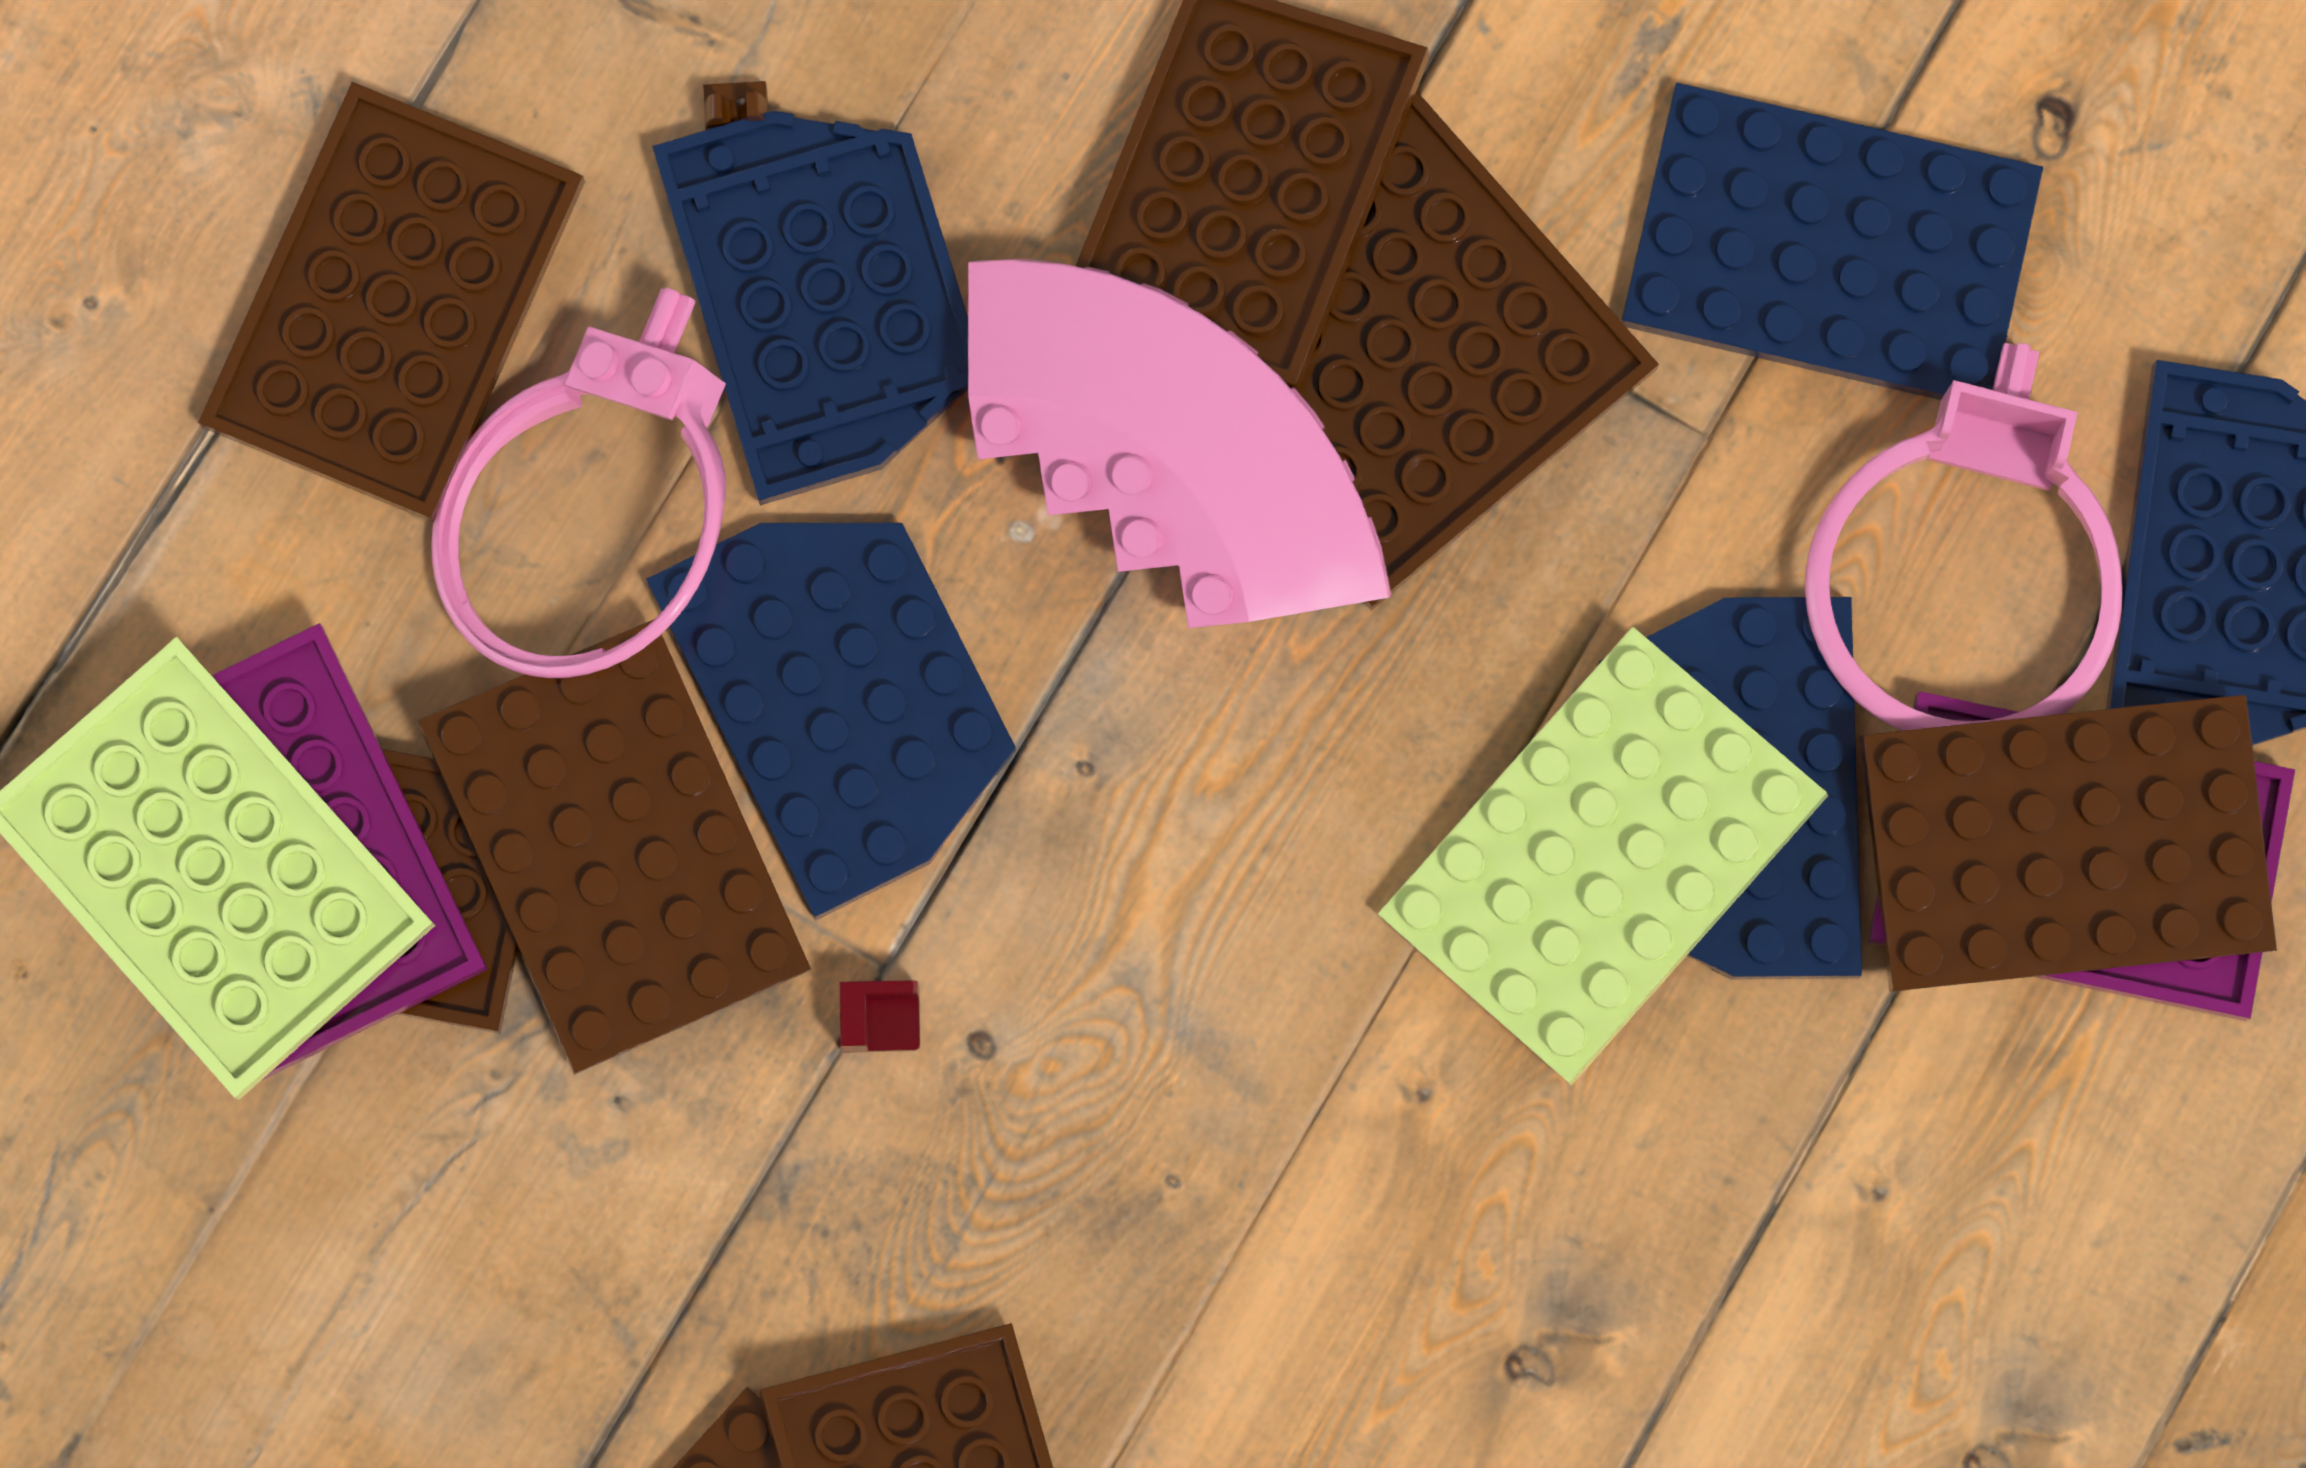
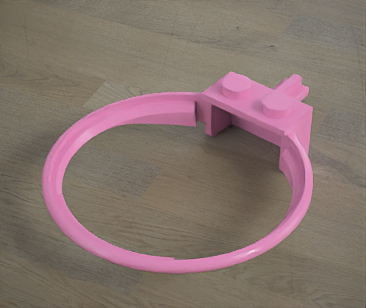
[431,287,726,678]
[1805,343,2122,731]

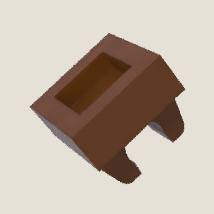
[703,81,769,130]

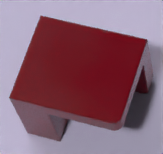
[840,980,920,1053]

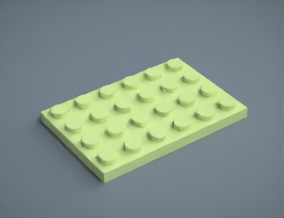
[1378,627,1828,1086]
[0,637,435,1100]

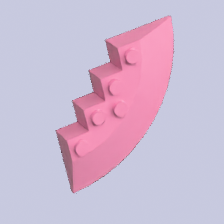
[968,258,1391,628]

